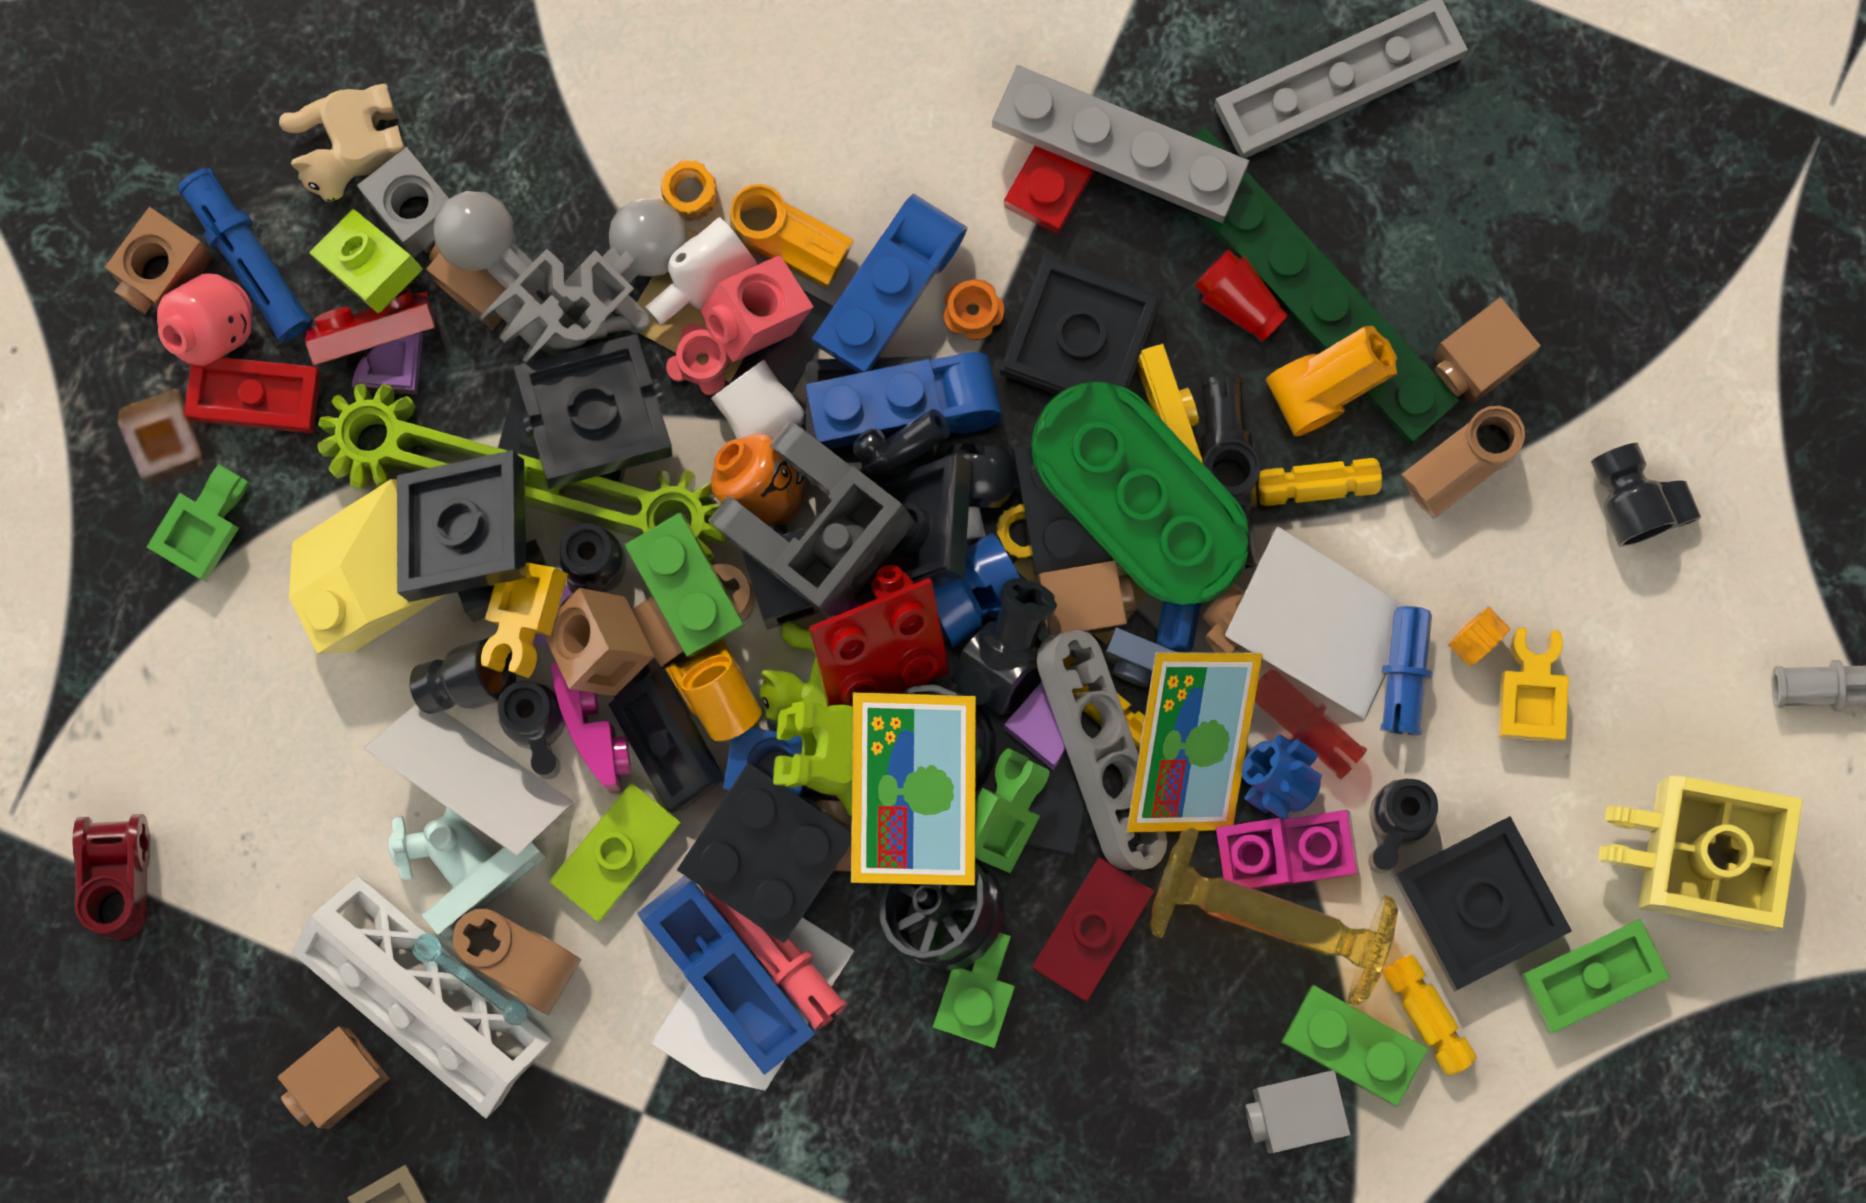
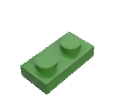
[624,513,746,658]
[1520,919,1670,1034]
[1281,985,1428,1107]

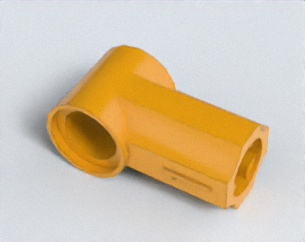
[730,184,854,290]
[1266,326,1398,436]

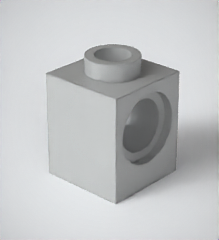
[357,147,449,258]
[1245,1070,1350,1153]

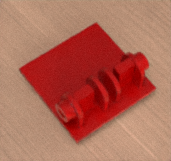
[809,565,949,707]

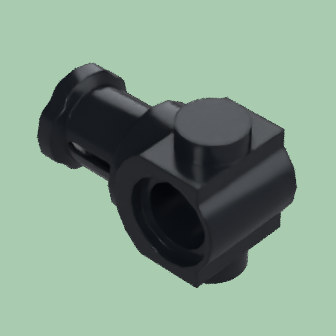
[951,578,1057,715]

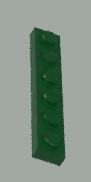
[1193,127,1460,447]

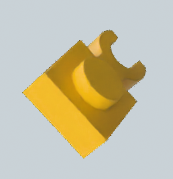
[481,562,568,678]
[1498,627,1569,743]

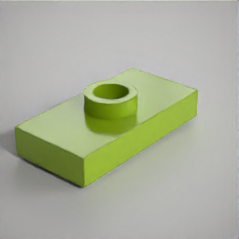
[309,209,423,313]
[549,782,682,924]

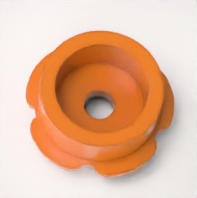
[943,279,1004,340]

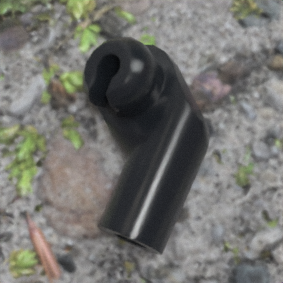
[852,409,950,474]

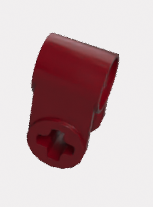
[72,814,150,941]

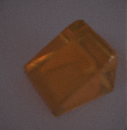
[117,389,201,478]

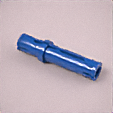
[177,168,313,343]

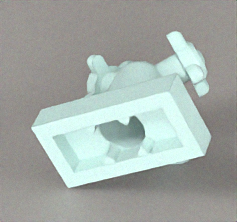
[388,807,546,939]

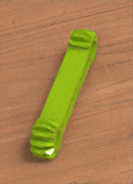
[318,384,728,564]

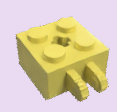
[1598,776,1803,933]

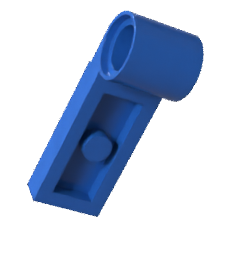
[812,193,968,373]
[805,352,1003,450]

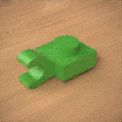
[147,464,249,582]
[975,748,1050,873]
[933,933,1015,1048]

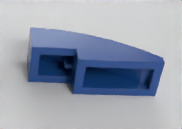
[637,876,815,1075]

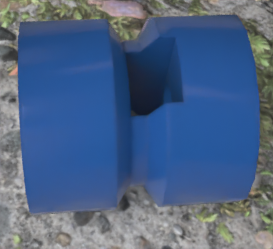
[933,533,1021,648]

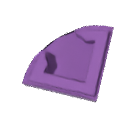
[352,332,423,395]
[1004,682,1065,770]

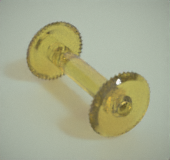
[1149,828,1398,1006]

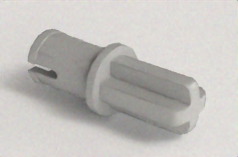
[1771,660,1866,711]

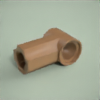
[1400,406,1525,520]

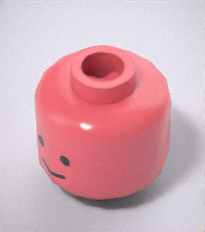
[157,273,253,366]

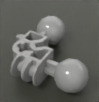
[434,191,687,363]

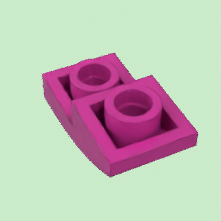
[550,663,631,793]
[1216,810,1360,892]

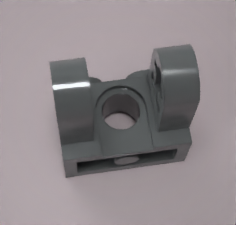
[708,420,916,618]

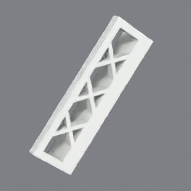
[291,875,552,1118]

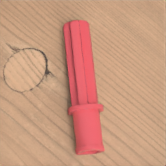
[700,887,848,1031]

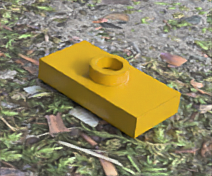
[1137,344,1203,463]

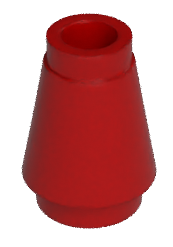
[1194,249,1288,342]

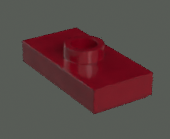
[1031,857,1154,1002]

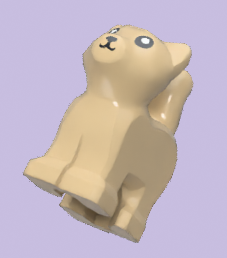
[279,84,406,202]

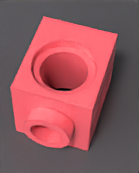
[700,255,813,362]

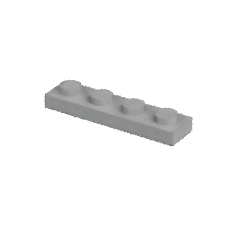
[1214,0,1468,159]
[992,65,1249,223]

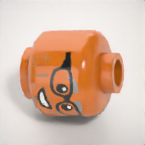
[711,433,805,526]

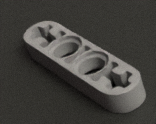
[1036,630,1167,871]

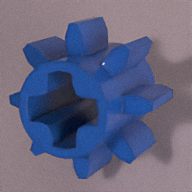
[1241,734,1322,819]

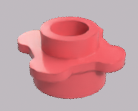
[666,323,732,395]

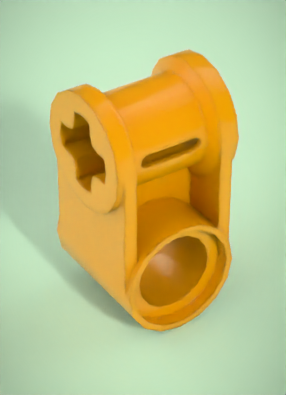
[664,640,762,741]

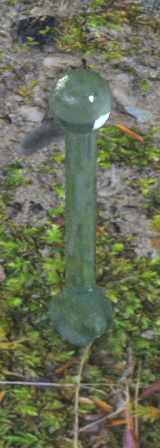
[413,934,528,1025]

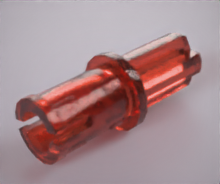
[1255,669,1367,780]

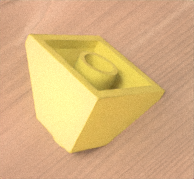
[289,479,447,654]

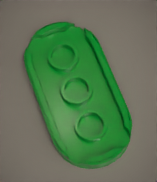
[1032,382,1249,605]

